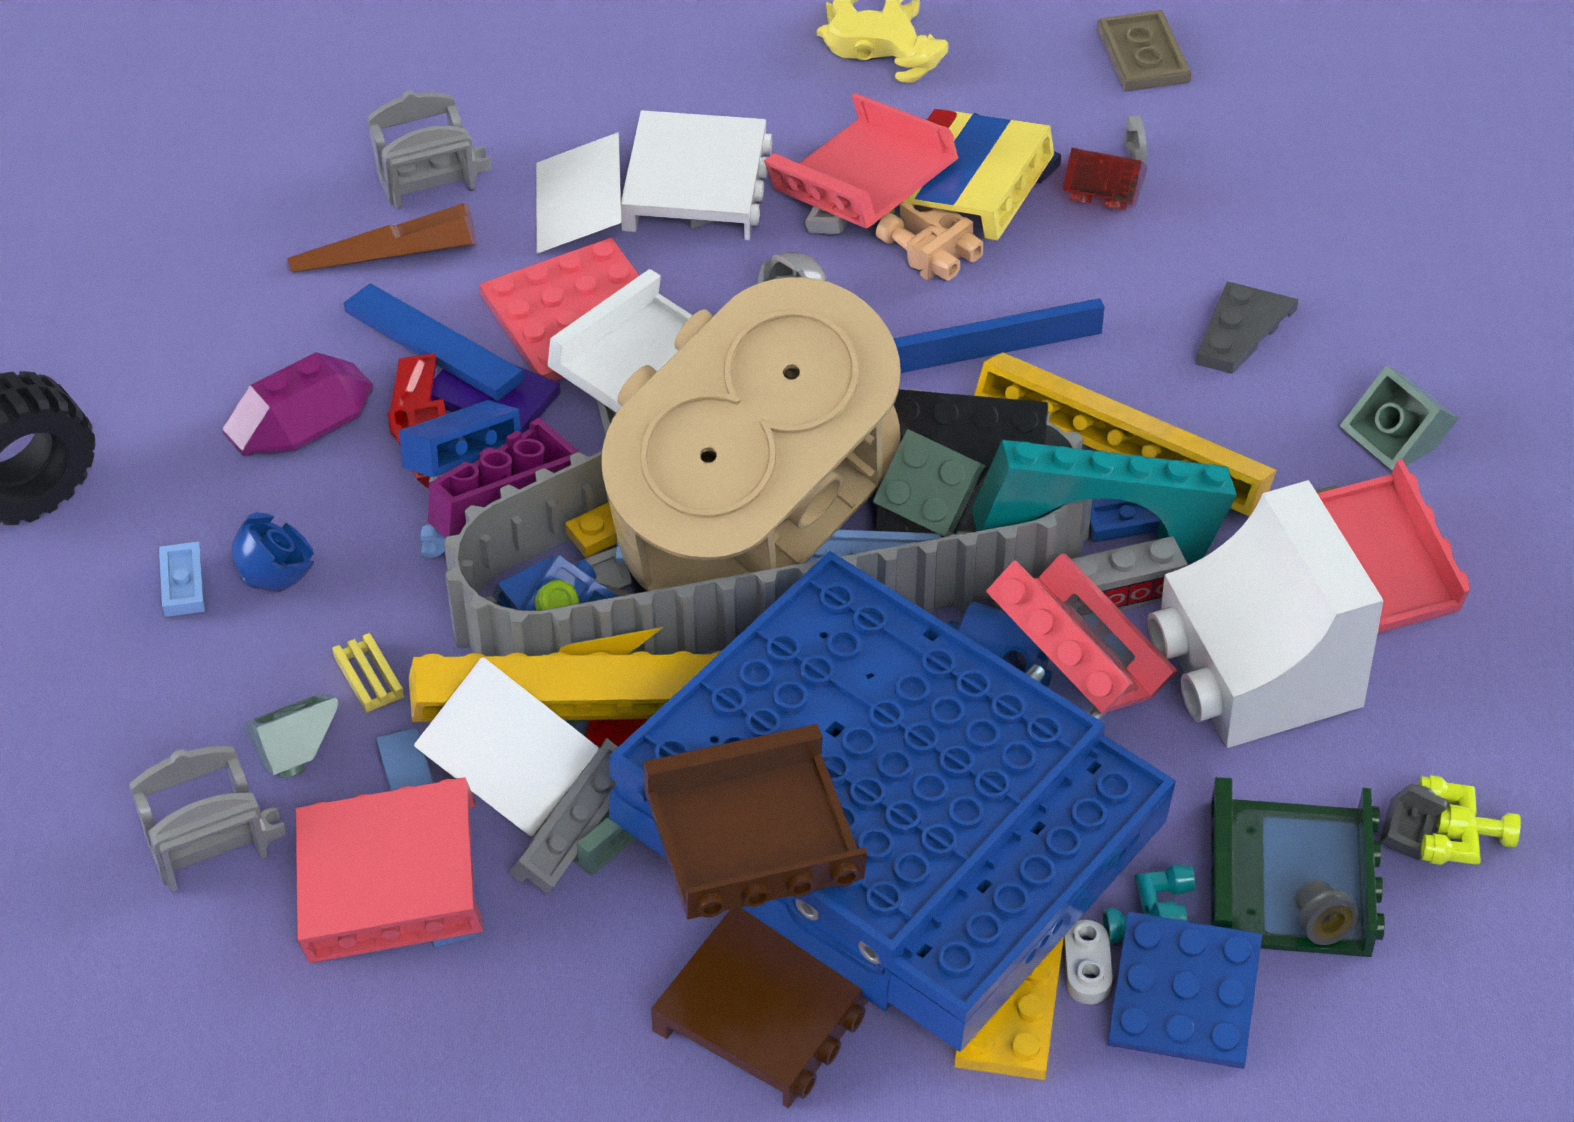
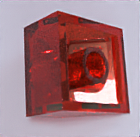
[1063,148,1147,211]

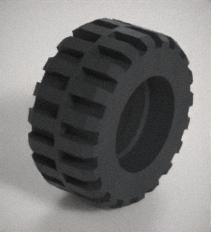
[0,371,96,525]

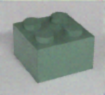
[873,429,985,537]

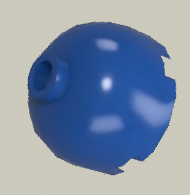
[231,512,314,591]

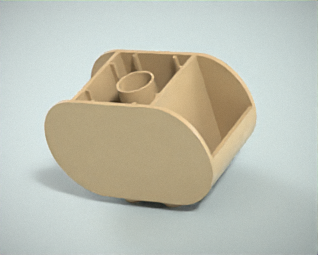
[602,277,901,591]

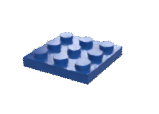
[1107,912,1262,1069]

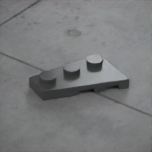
[1196,281,1299,374]

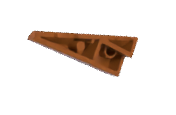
[287,203,477,272]

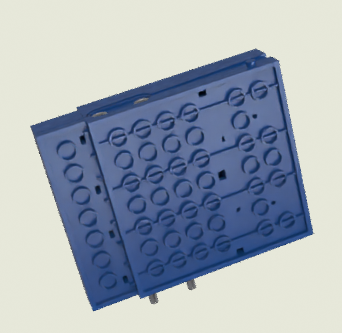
[609,551,1176,1052]

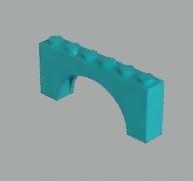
[971,440,1237,562]

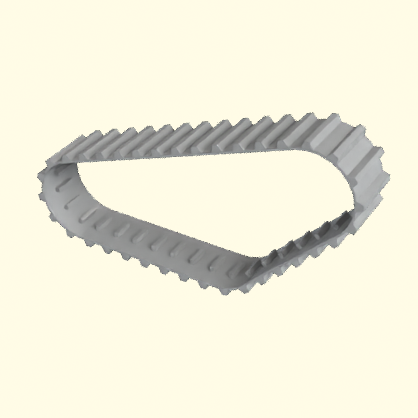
[444,388,1092,656]

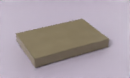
[1097,10,1191,92]

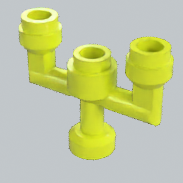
[1418,775,1521,865]

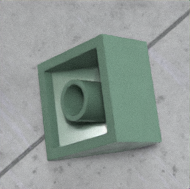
[1339,365,1459,471]

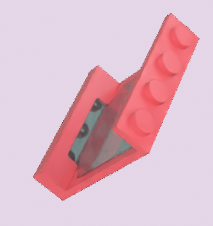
[986,554,1178,714]

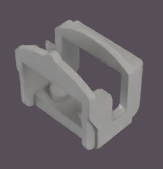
[367,90,492,209]
[129,746,286,892]

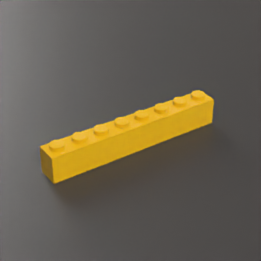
[974,353,1277,516]
[409,651,721,722]

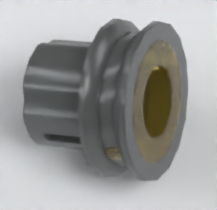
[1294,879,1359,945]

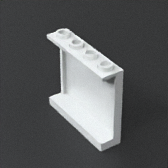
[621,110,772,240]
[548,269,693,413]

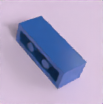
[399,400,521,477]

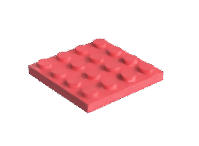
[479,237,639,382]

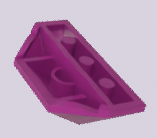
[222,352,373,456]

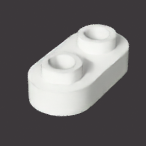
[1064,920,1113,1005]

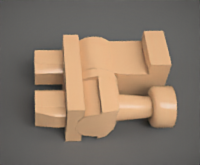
[876,202,983,281]

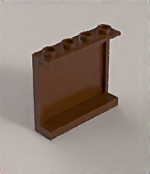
[643,724,867,920]
[651,908,869,1108]

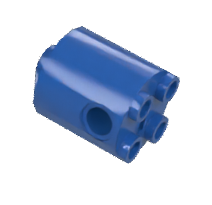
[948,601,1052,687]

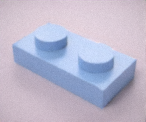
[159,542,205,617]

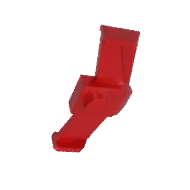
[387,353,446,488]

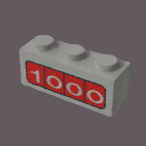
[1068,536,1188,619]

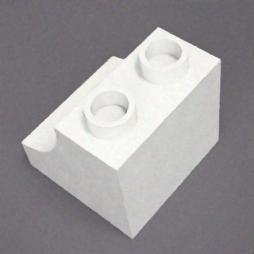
[1148,480,1384,748]

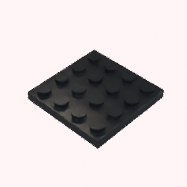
[875,389,1049,538]

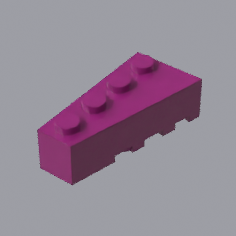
[428,417,579,538]

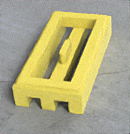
[332,633,404,713]

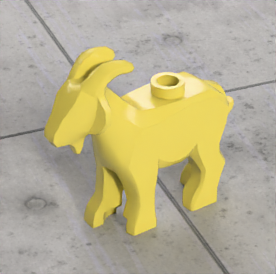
[816,0,949,83]

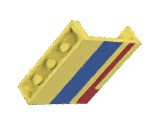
[880,109,1054,241]

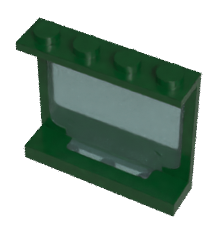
[1211,777,1385,957]

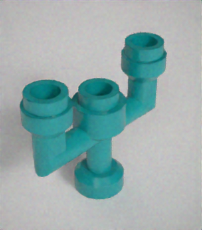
[1103,864,1195,944]

